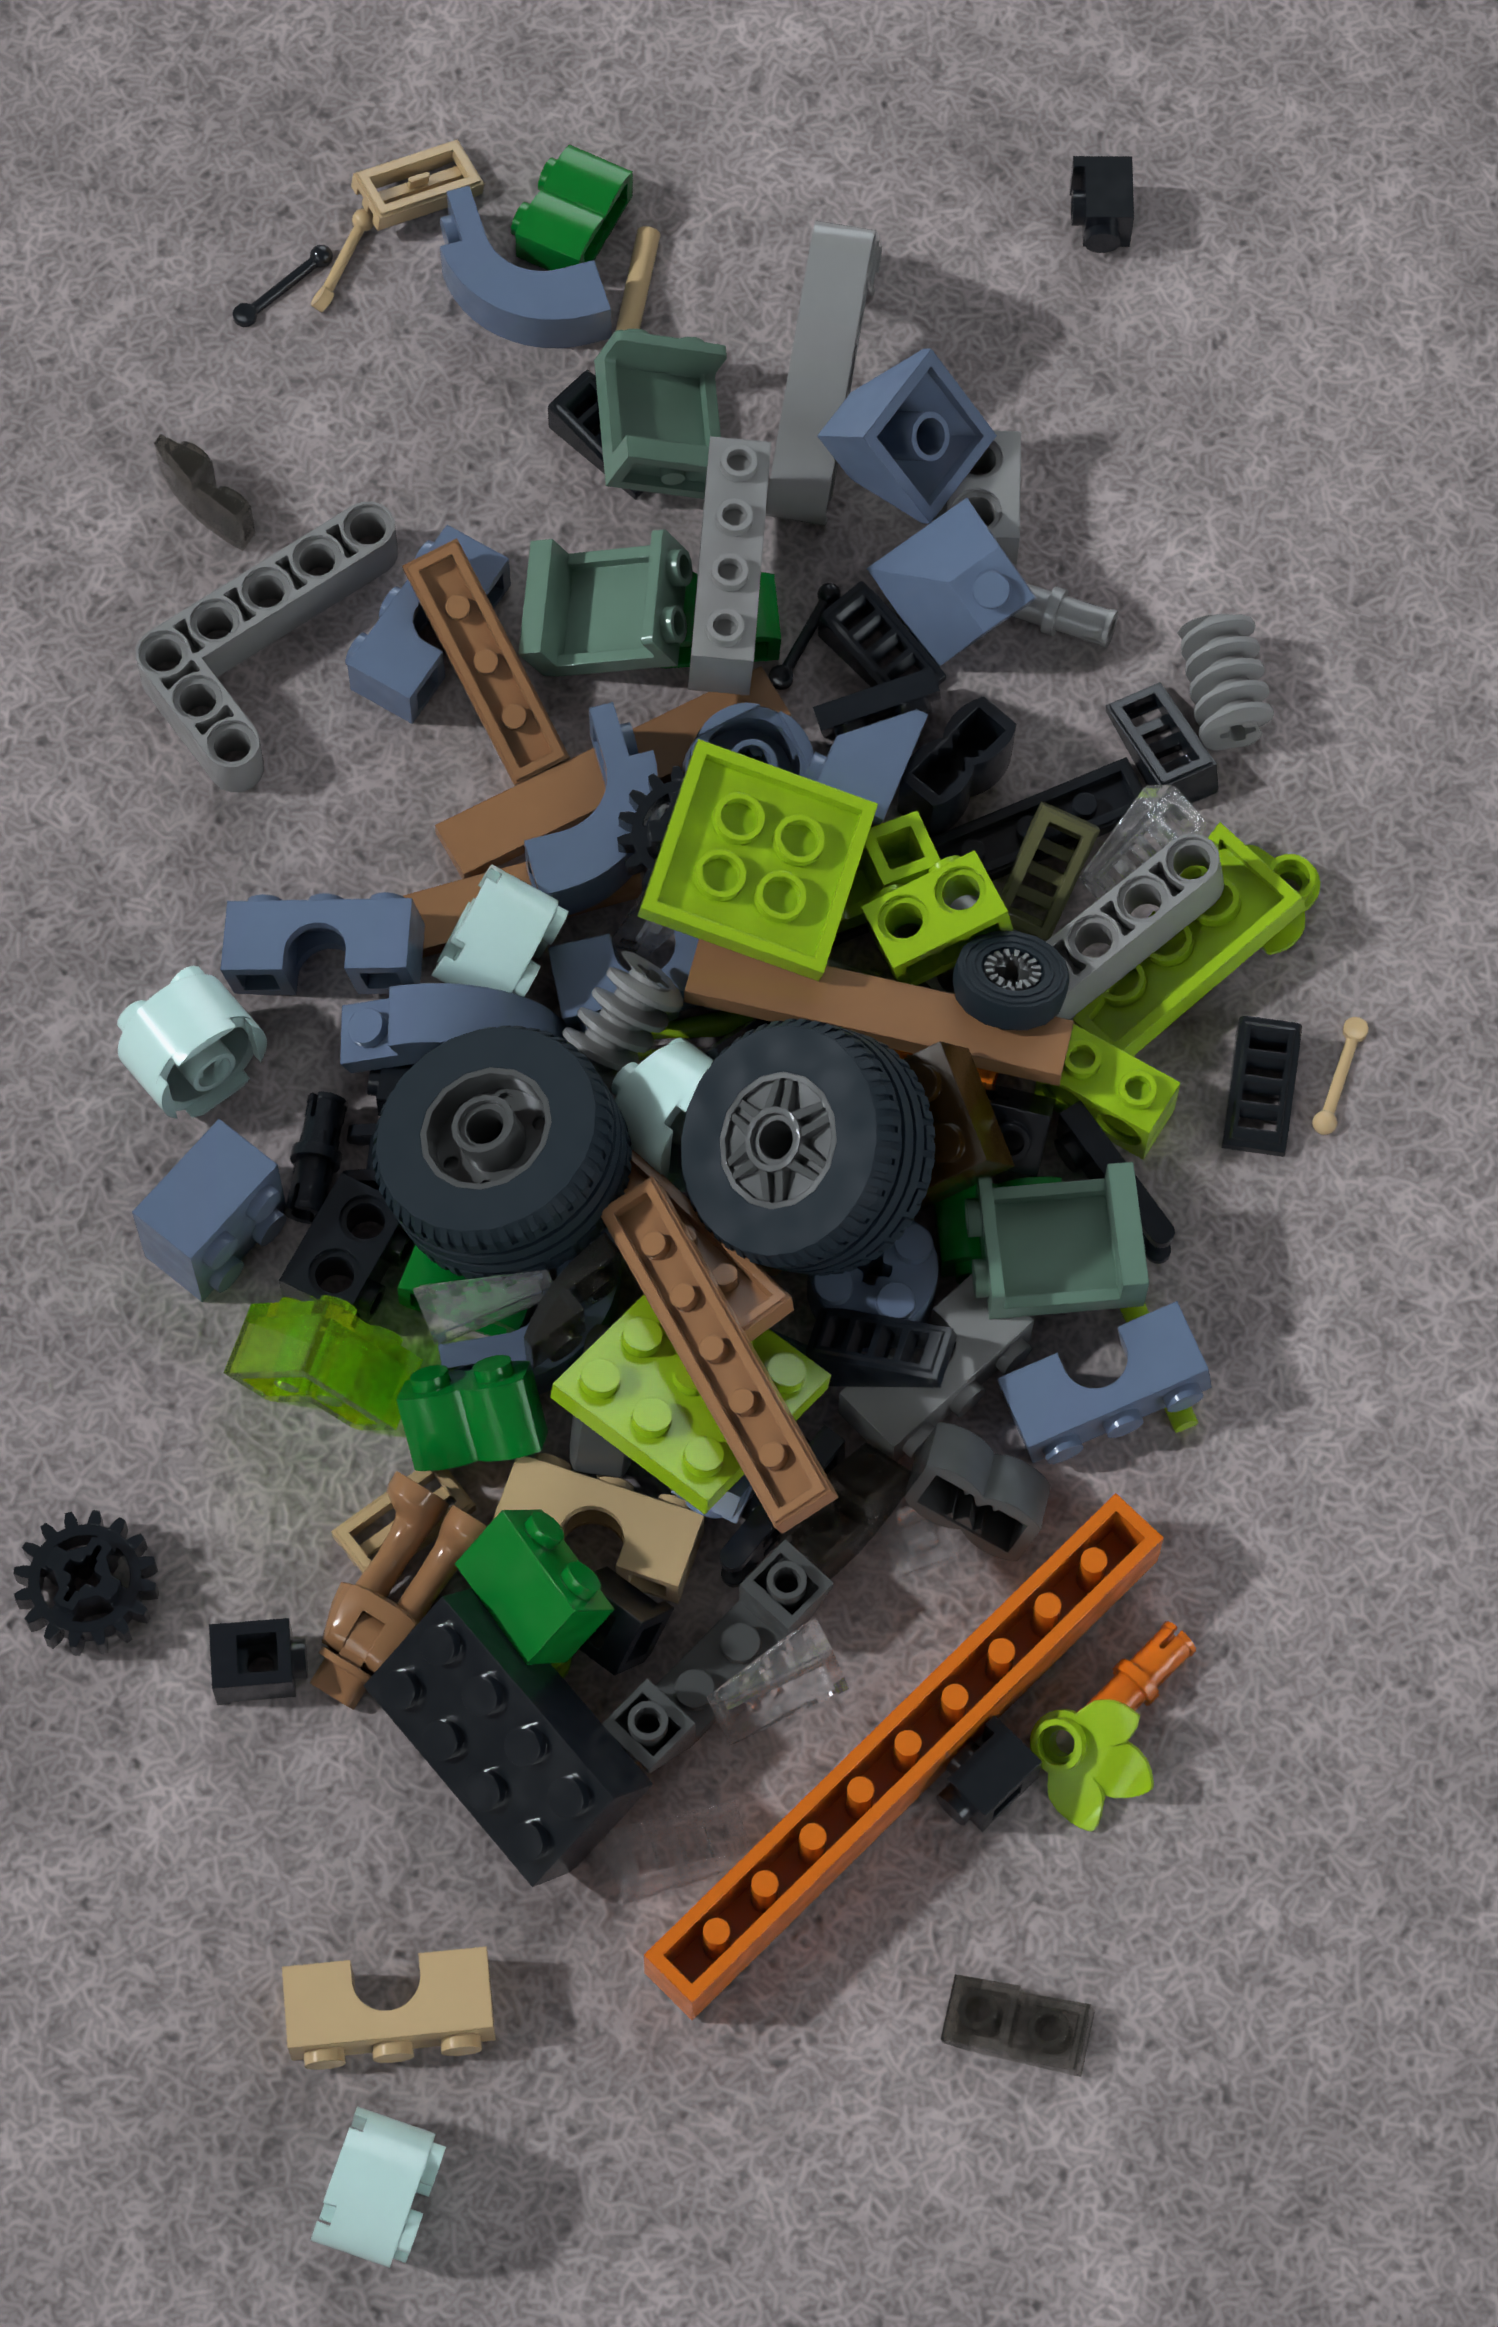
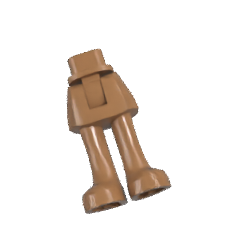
[309,1471,487,1710]

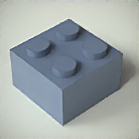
[132,1119,286,1302]

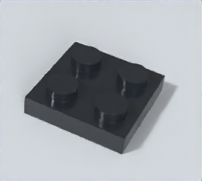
[813,667,941,738]

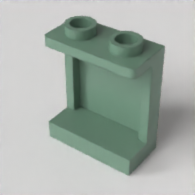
[594,329,727,499]
[518,529,693,677]
[965,1162,1149,1319]

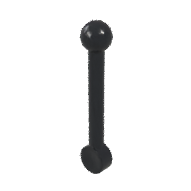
[233,245,333,327]
[769,583,841,690]

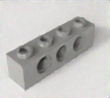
[688,436,771,695]

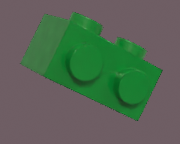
[455,1509,615,1665]

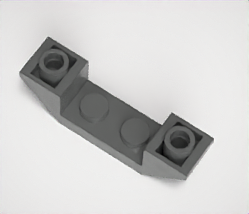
[602,1539,834,1774]

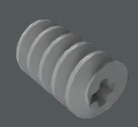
[1177,614,1274,750]
[562,951,683,1093]

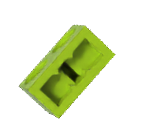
[861,850,1014,986]
[1034,1024,1181,1160]

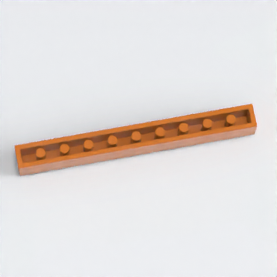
[644,1493,1164,2020]

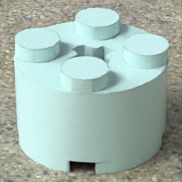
[431,864,569,997]
[117,966,267,1119]
[612,1037,714,1192]
[311,2106,446,2268]

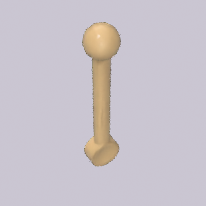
[311,208,374,312]
[1312,1017,1369,1135]

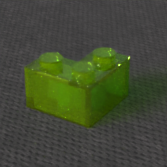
[223,1295,423,1430]

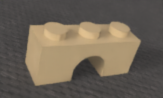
[492,1453,704,1604]
[282,1946,496,2070]

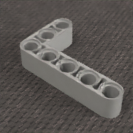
[766,220,882,526]
[136,501,398,792]
[893,833,1224,1020]

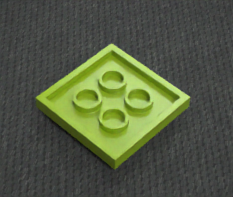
[637,739,878,982]
[550,1295,831,1514]

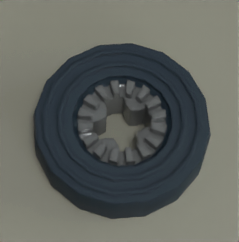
[953,931,1069,1030]

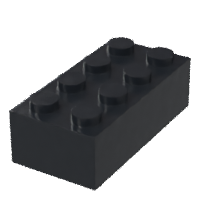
[363,1588,653,1887]

